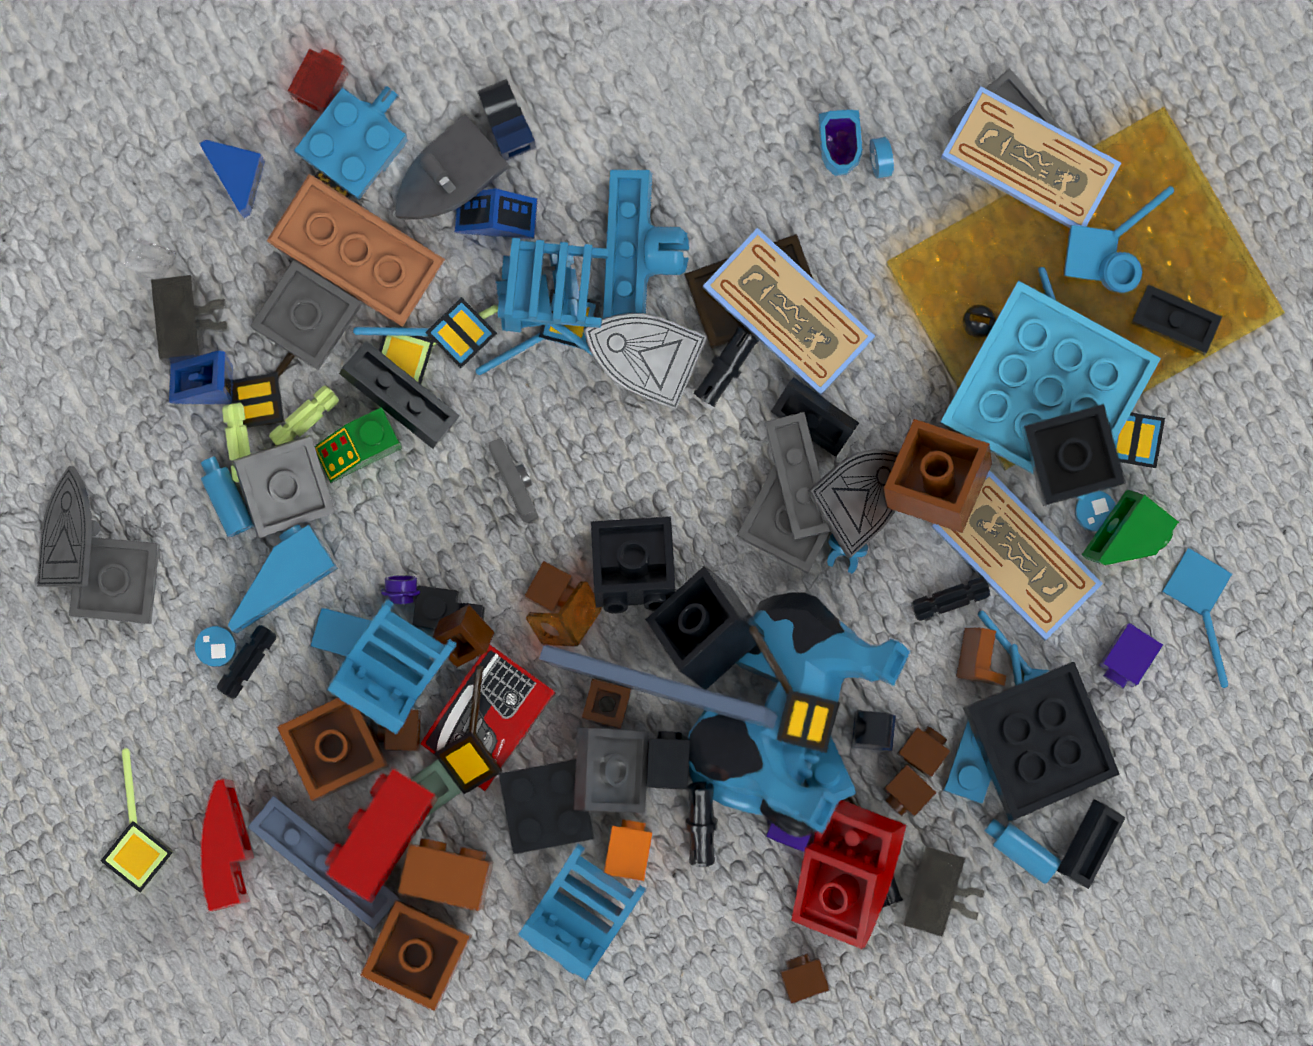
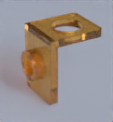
[526,581,602,647]

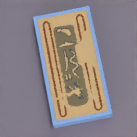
[941,86,1121,228]
[703,228,875,396]
[931,470,1103,641]

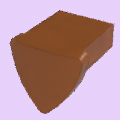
[956,628,1007,687]

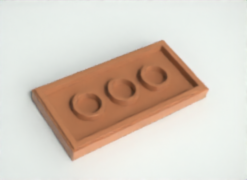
[267,174,445,327]

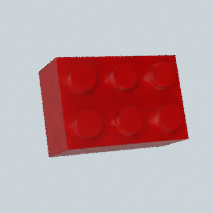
[324,768,437,904]

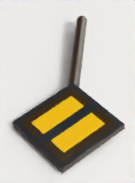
[232,352,295,428]
[749,625,839,753]

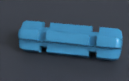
[549,254,579,316]

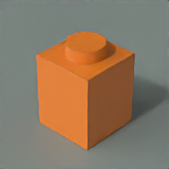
[604,819,653,881]

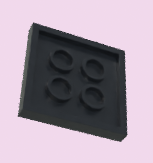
[963,662,1120,821]

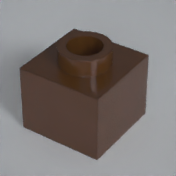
[524,561,576,614]
[432,605,495,668]
[582,678,632,729]
[378,710,421,752]
[896,726,950,778]
[883,765,937,817]
[780,953,830,1004]

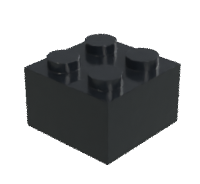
[1021,404,1126,506]
[645,566,765,690]
[499,759,595,854]

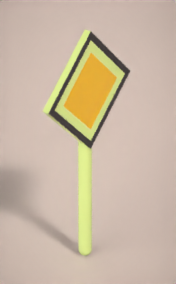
[379,305,498,384]
[100,748,173,893]

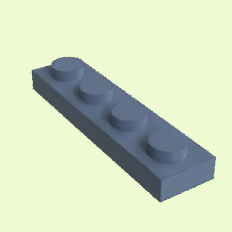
[248,796,400,930]

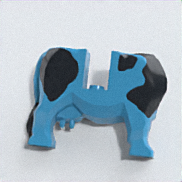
[688,592,911,837]

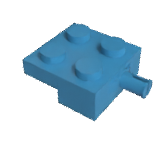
[294,86,408,200]

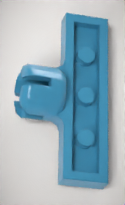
[603,170,689,319]

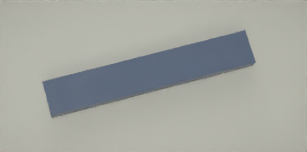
[539,645,778,730]

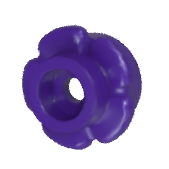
[381,575,420,604]

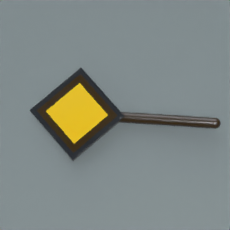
[434,665,503,794]

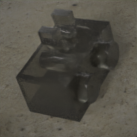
[151,275,229,365]
[901,846,985,937]

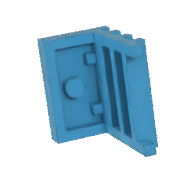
[498,238,609,333]
[327,599,456,734]
[518,843,646,981]

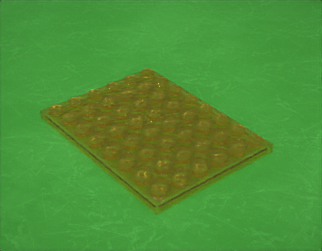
[886,107,1285,471]

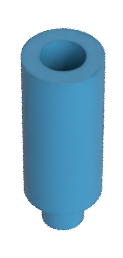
[201,456,254,538]
[984,818,1062,884]

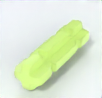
[269,385,339,446]
[222,403,251,482]

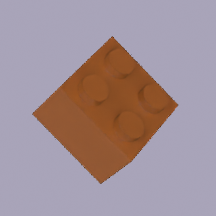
[884,419,992,533]
[277,697,389,801]
[398,838,494,911]
[360,900,472,1011]

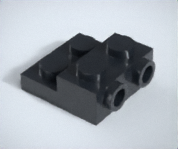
[591,516,676,614]

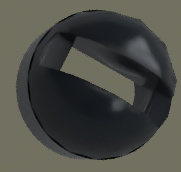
[962,304,996,338]

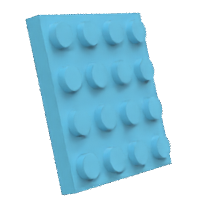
[940,280,1161,501]

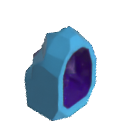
[818,110,862,176]

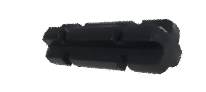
[912,577,990,621]
[217,625,276,699]

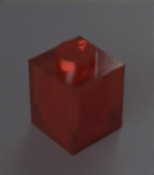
[288,49,348,114]

